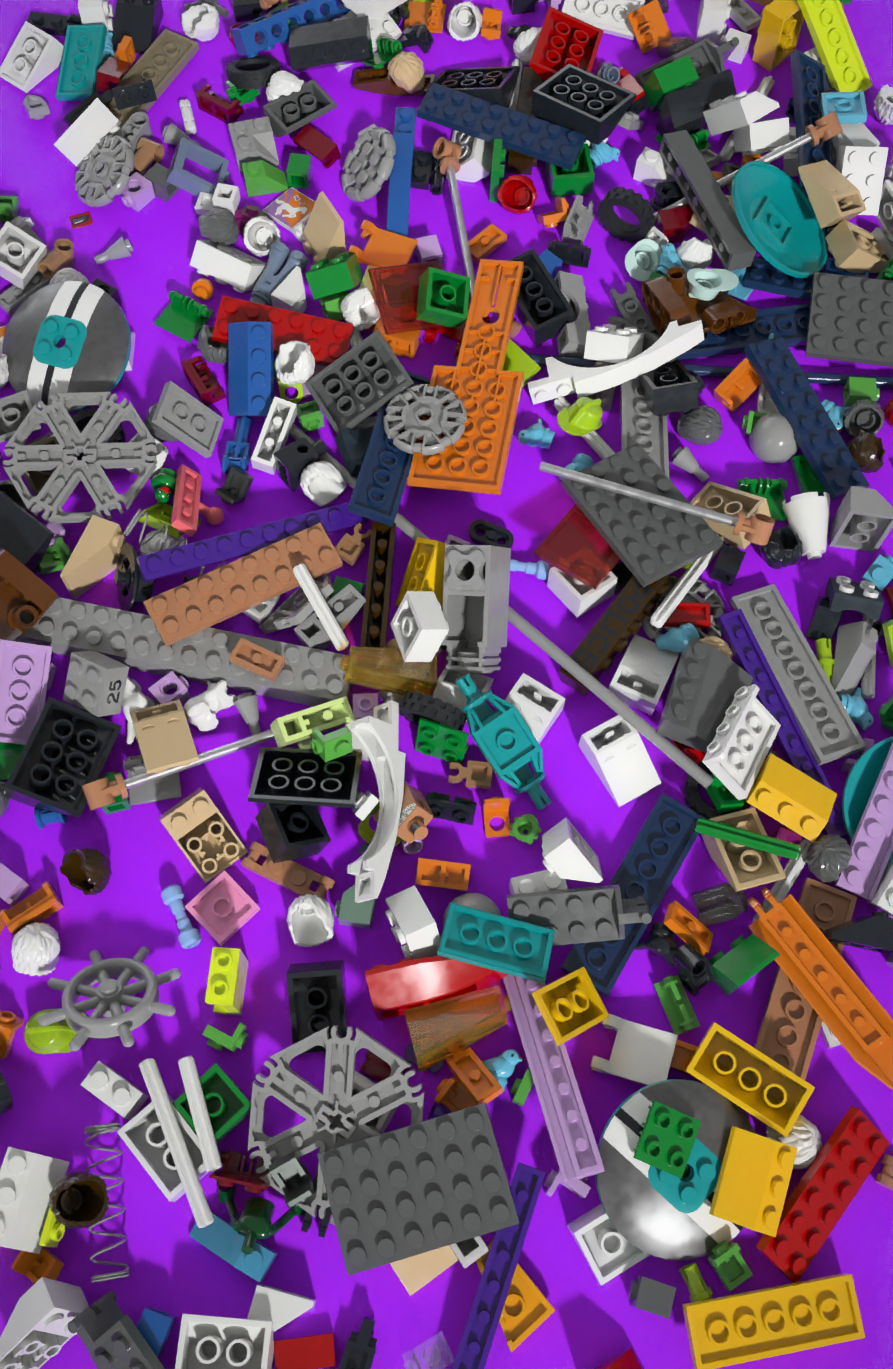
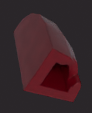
[359,1050,411,1082]

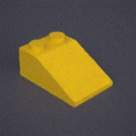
[531,967,610,1046]

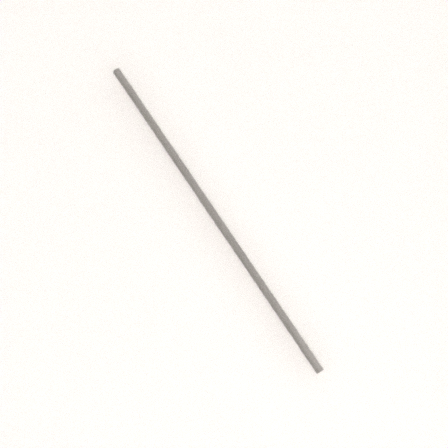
[289,424,714,788]

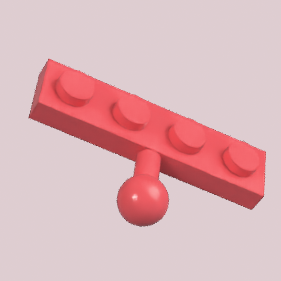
[171,464,224,537]

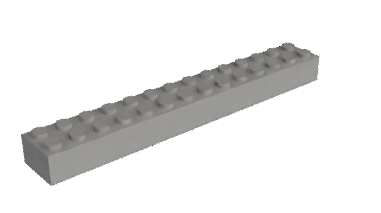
[13,597,358,706]

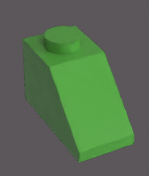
[241,160,288,197]

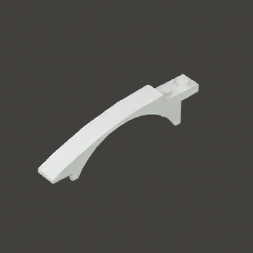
[527,320,704,405]
[347,700,406,903]

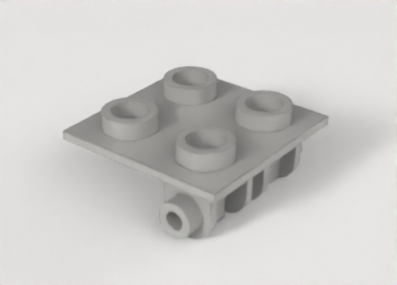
[124,755,182,806]

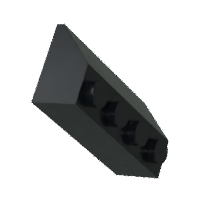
[289,16,374,72]
[656,69,737,137]
[498,248,574,346]

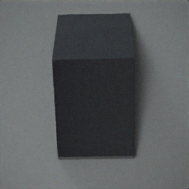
[805,596,842,642]

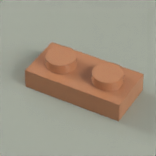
[229,638,286,682]

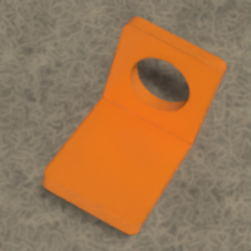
[483,797,511,838]

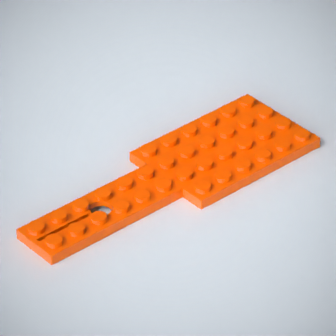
[407,259,524,495]

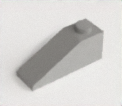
[294,584,366,650]
[831,621,878,696]

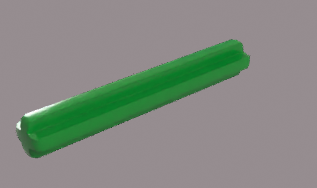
[695,817,801,860]

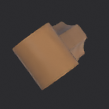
[130,137,165,175]
[37,238,74,279]

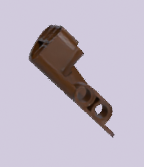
[641,266,758,336]
[0,549,58,641]

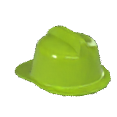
[557,397,603,436]
[24,1008,89,1054]

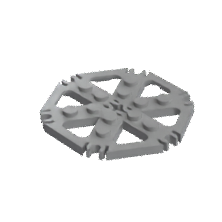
[3,392,158,523]
[248,1025,425,1219]

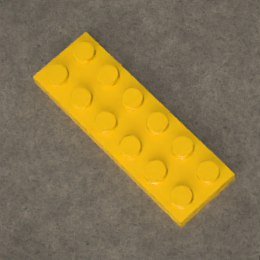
[682,1273,865,1369]

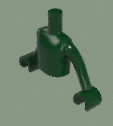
[218,1184,306,1255]

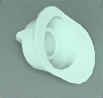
[625,239,662,282]
[687,268,739,301]

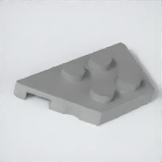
[258,573,334,634]

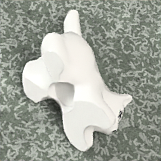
[122,677,158,745]
[183,680,237,732]

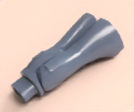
[249,241,309,306]

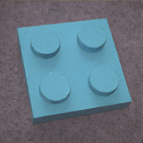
[820,91,867,124]

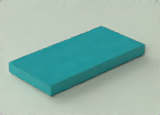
[55,24,107,101]
[437,902,555,984]

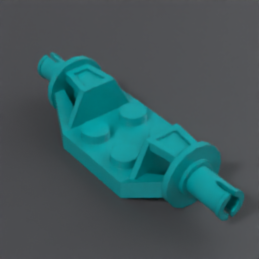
[455,673,552,810]

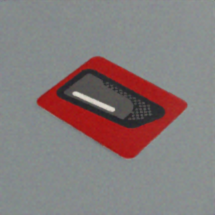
[69,212,93,229]

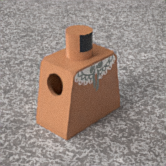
[373,781,433,844]

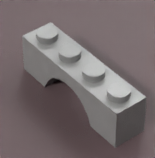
[554,271,591,358]

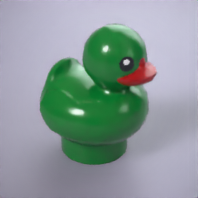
[150,468,177,503]

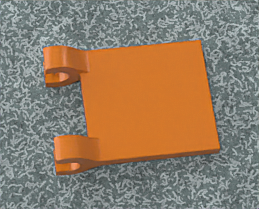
[348,220,418,275]

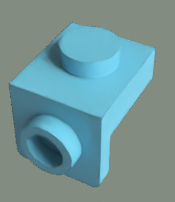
[728,267,754,300]
[862,554,893,591]

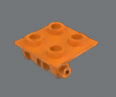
[404,0,447,33]
[627,0,672,54]

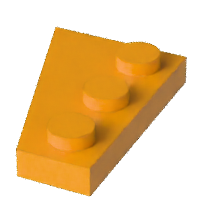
[476,1240,555,1352]

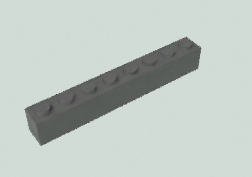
[659,130,756,271]

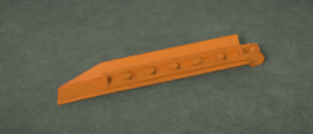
[748,886,893,1090]

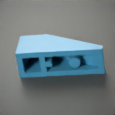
[189,1212,278,1282]

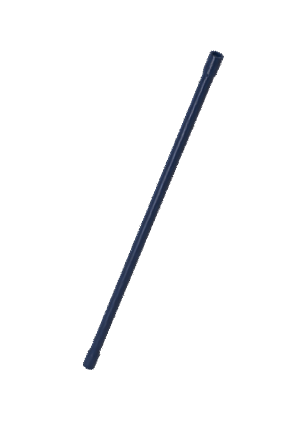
[526,353,893,390]

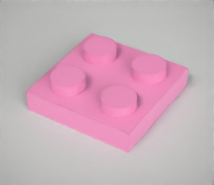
[184,870,261,946]

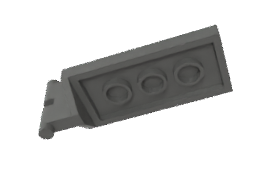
[635,37,739,113]
[507,884,652,946]
[67,1290,165,1369]

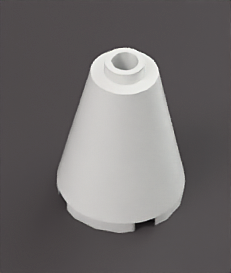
[782,492,830,560]

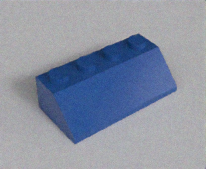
[228,321,274,417]

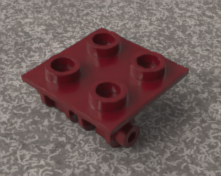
[209,1149,270,1193]

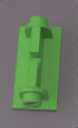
[653,975,700,1035]

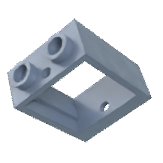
[166,137,230,197]

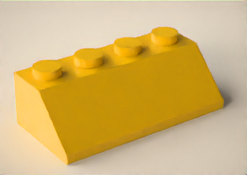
[685,1022,815,1138]

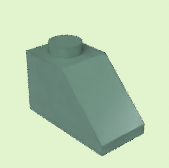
[334,885,376,929]

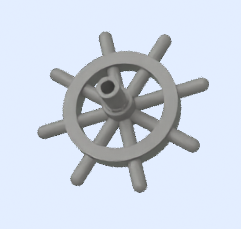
[38,946,181,1052]

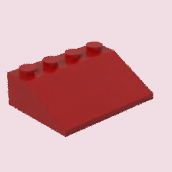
[529,6,604,81]

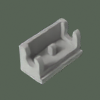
[562,195,595,245]

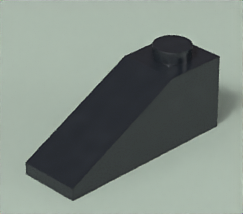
[821,911,893,953]

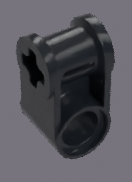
[651,181,690,211]
[674,944,716,997]

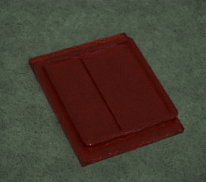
[368,260,445,335]
[533,504,620,590]

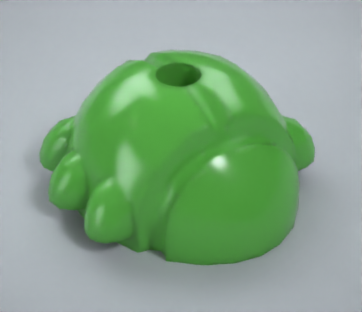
[509,814,542,844]

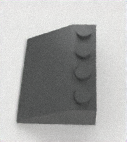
[304,330,414,434]
[656,638,753,753]

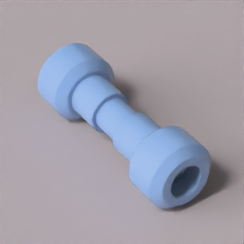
[510,559,551,580]
[161,884,202,949]

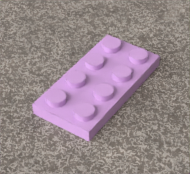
[0,639,52,745]

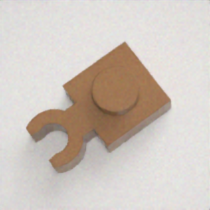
[335,523,371,566]
[448,760,492,790]

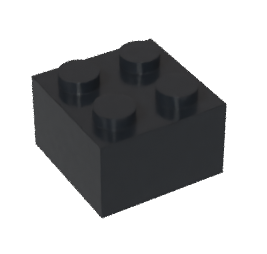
[255,803,331,863]

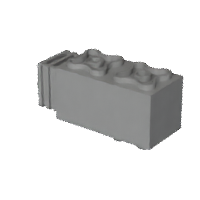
[441,545,511,674]

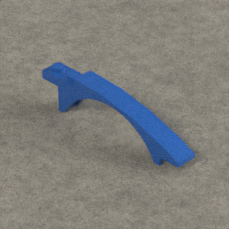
[386,107,417,237]

